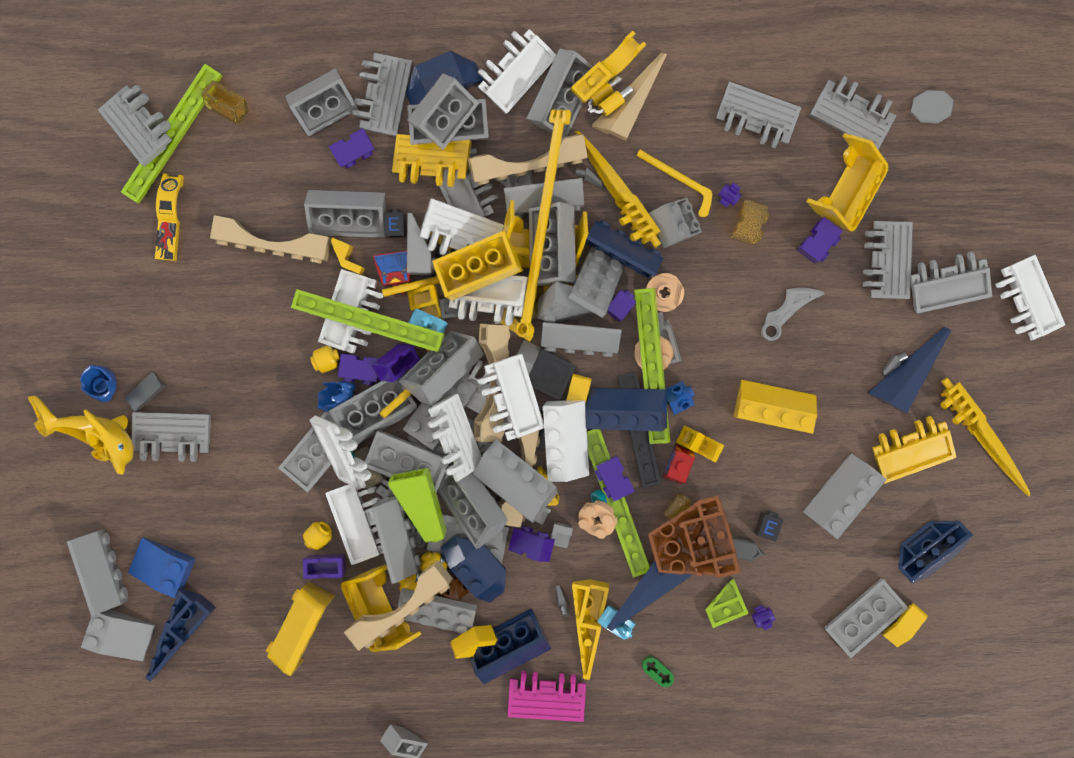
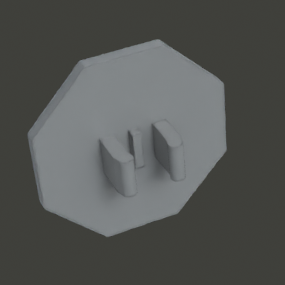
[911,90,954,124]

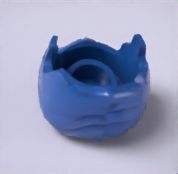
[80,365,117,402]
[317,381,356,413]

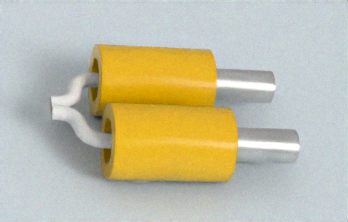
[588,76,633,117]

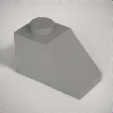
[518,340,541,375]
[380,724,428,758]

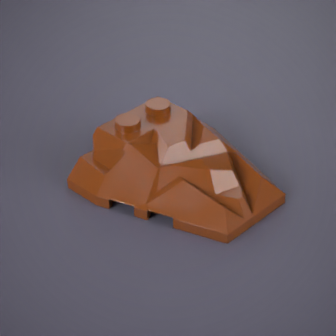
[648,495,741,577]

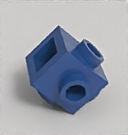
[666,380,695,415]

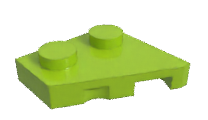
[705,579,749,628]

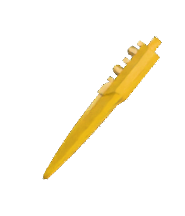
[575,131,661,248]
[940,377,1030,496]

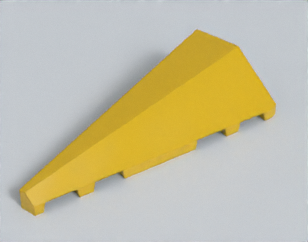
[572,579,609,680]

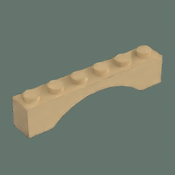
[468,134,588,185]
[210,215,332,264]
[473,324,510,442]
[498,413,544,527]
[344,560,452,651]

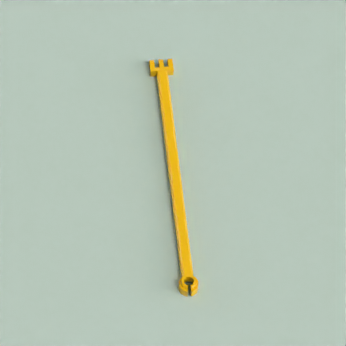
[516,109,571,338]

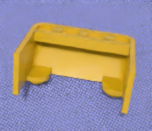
[806,133,888,231]
[503,200,588,268]
[341,564,421,652]
[266,582,335,676]

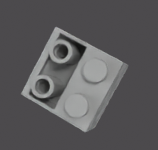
[649,198,702,248]

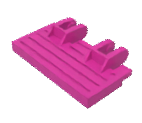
[508,671,586,722]

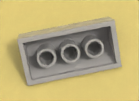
[526,49,594,138]
[408,99,489,145]
[504,178,584,218]
[304,190,386,238]
[529,202,576,286]
[541,322,621,357]
[399,331,484,406]
[329,378,417,445]
[473,440,558,523]
[802,453,887,539]
[437,464,508,549]
[371,496,421,584]
[67,529,128,616]

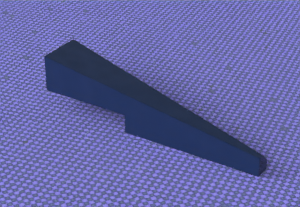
[868,327,951,413]
[606,561,692,632]
[145,589,216,682]

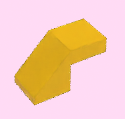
[331,238,365,275]
[566,374,592,403]
[676,425,725,462]
[883,603,928,647]
[450,625,497,659]

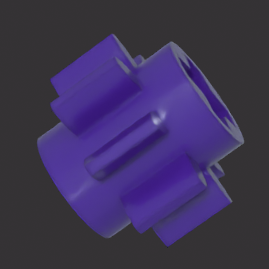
[718,182,742,207]
[751,605,775,630]

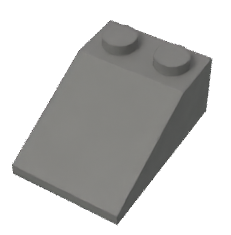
[407,213,436,276]
[537,281,594,323]
[81,609,156,661]

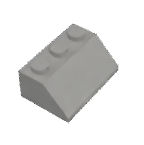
[285,68,358,137]
[407,73,479,150]

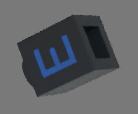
[384,209,406,238]
[754,510,783,542]

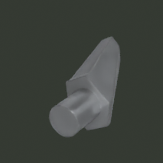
[575,167,602,188]
[882,352,908,378]
[555,585,569,617]

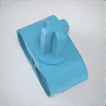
[408,309,448,334]
[598,605,636,640]

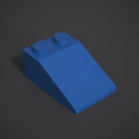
[128,537,196,598]

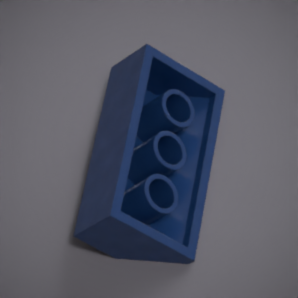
[585,220,663,280]
[586,388,667,432]
[469,608,551,684]

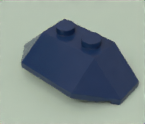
[406,51,483,105]
[898,521,974,584]
[440,535,506,603]

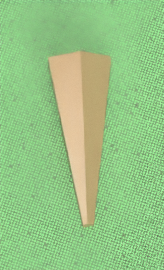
[592,53,667,141]

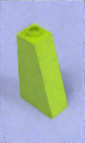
[388,468,447,542]

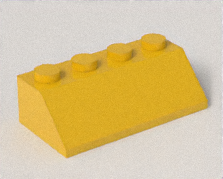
[432,231,523,300]
[733,380,817,434]

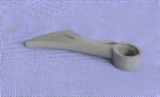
[760,288,825,341]

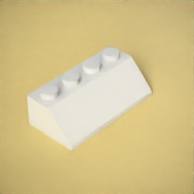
[543,400,590,482]

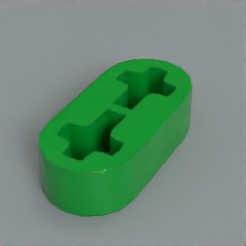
[642,655,674,687]

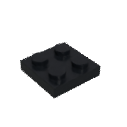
[529,350,576,400]

